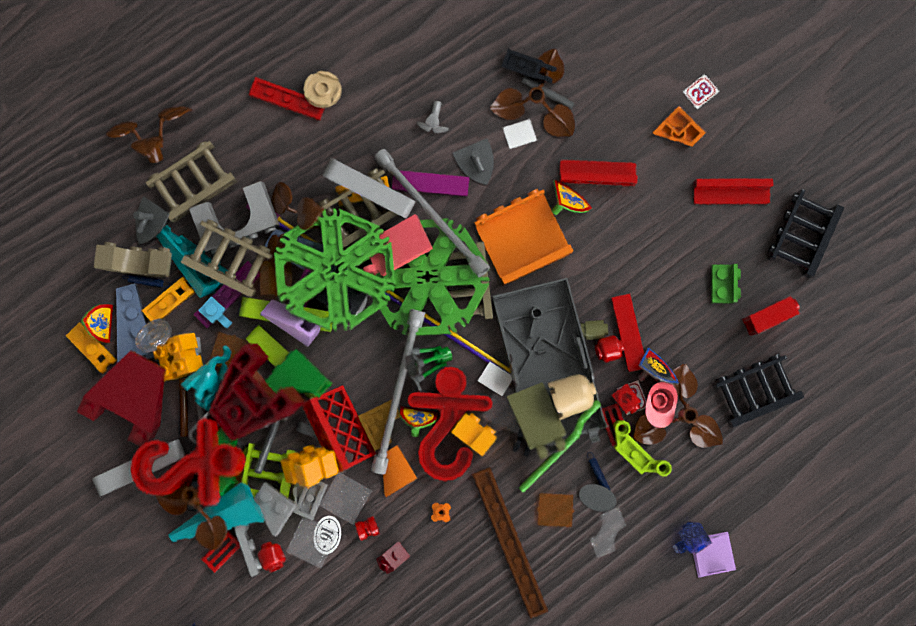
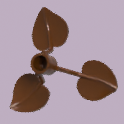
[490,49,575,137]
[105,106,192,163]
[267,182,324,269]
[633,364,723,448]
[156,472,243,551]

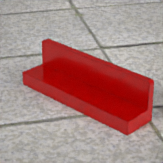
[560,160,638,186]
[693,178,773,204]

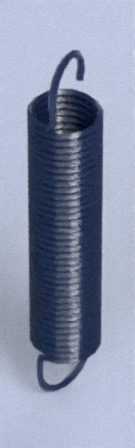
[122,274,170,288]
[587,452,610,490]

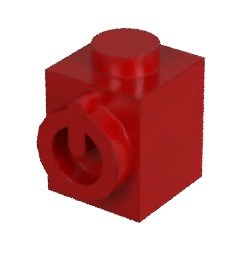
[612,383,641,414]

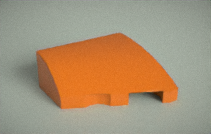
[653,106,706,147]
[383,445,417,497]

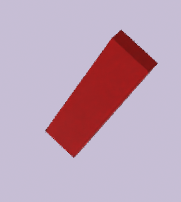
[249,77,325,121]
[611,294,644,372]

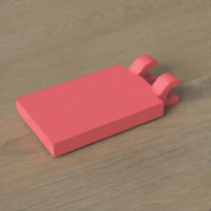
[363,214,433,276]

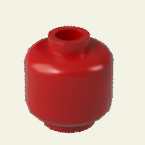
[595,335,625,363]
[257,542,286,572]

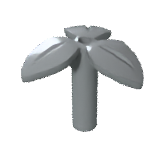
[416,101,449,133]

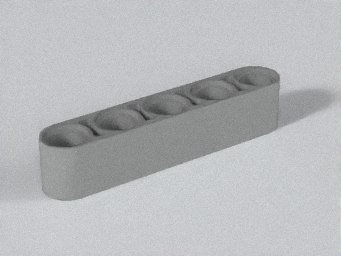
[323,158,416,219]
[92,439,186,496]

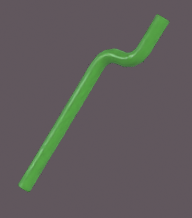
[519,400,601,492]

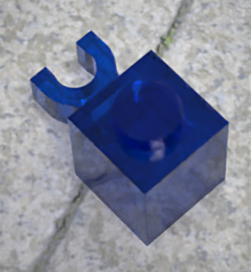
[672,521,712,554]

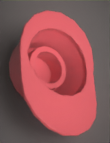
[646,382,678,428]

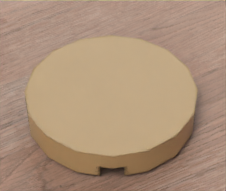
[303,71,342,108]

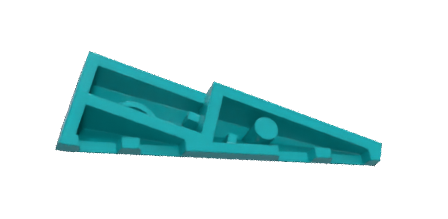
[156,225,228,298]
[168,482,265,542]

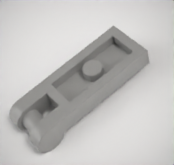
[235,525,262,577]

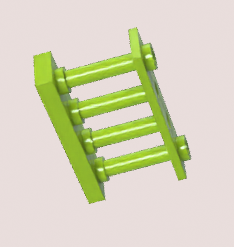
[242,443,297,498]

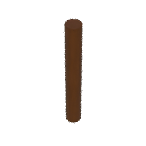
[179,379,188,437]

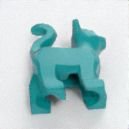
[181,345,231,411]

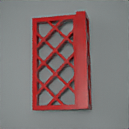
[301,385,377,475]

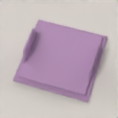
[690,532,736,578]

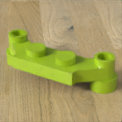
[613,420,672,476]

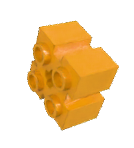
[151,333,203,382]
[452,413,497,456]
[281,445,339,488]

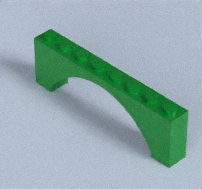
[218,349,333,496]

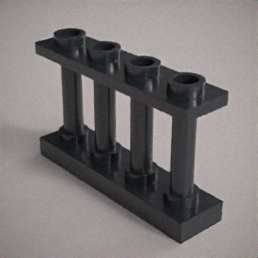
[767,189,845,279]
[712,353,805,427]

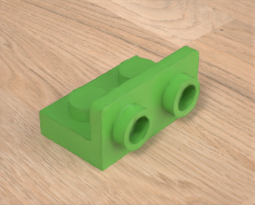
[711,264,741,304]

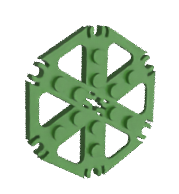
[274,208,396,331]
[371,218,490,336]

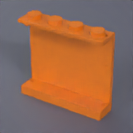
[474,189,573,286]

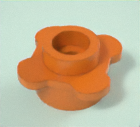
[431,502,451,522]

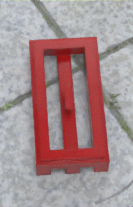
[602,403,629,446]
[201,531,241,573]

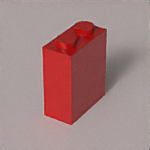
[742,296,800,336]

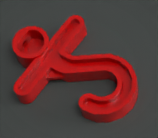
[408,367,493,481]
[130,418,246,506]

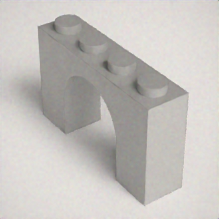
[189,181,280,254]

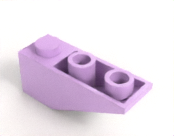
[260,300,320,347]

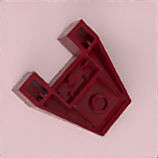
[209,343,305,441]
[77,350,165,447]

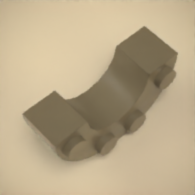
[94,242,172,277]

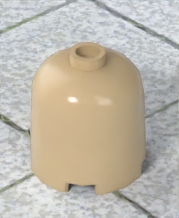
[548,375,597,420]

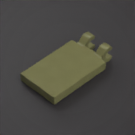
[507,382,566,460]

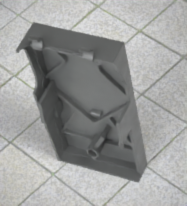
[491,278,608,454]

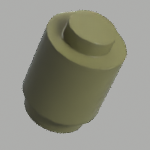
[580,320,608,340]

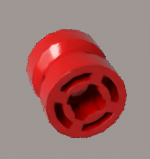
[355,516,380,541]

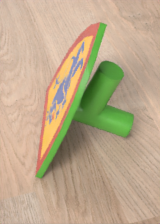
[551,180,592,215]
[81,304,113,343]
[399,406,438,437]

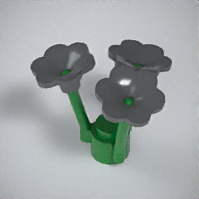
[405,341,452,392]

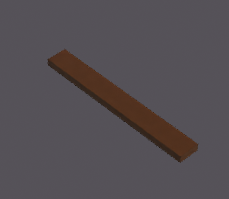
[472,467,549,619]

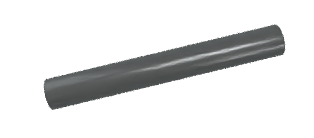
[522,76,575,110]
[254,420,281,474]

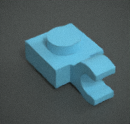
[198,296,232,328]

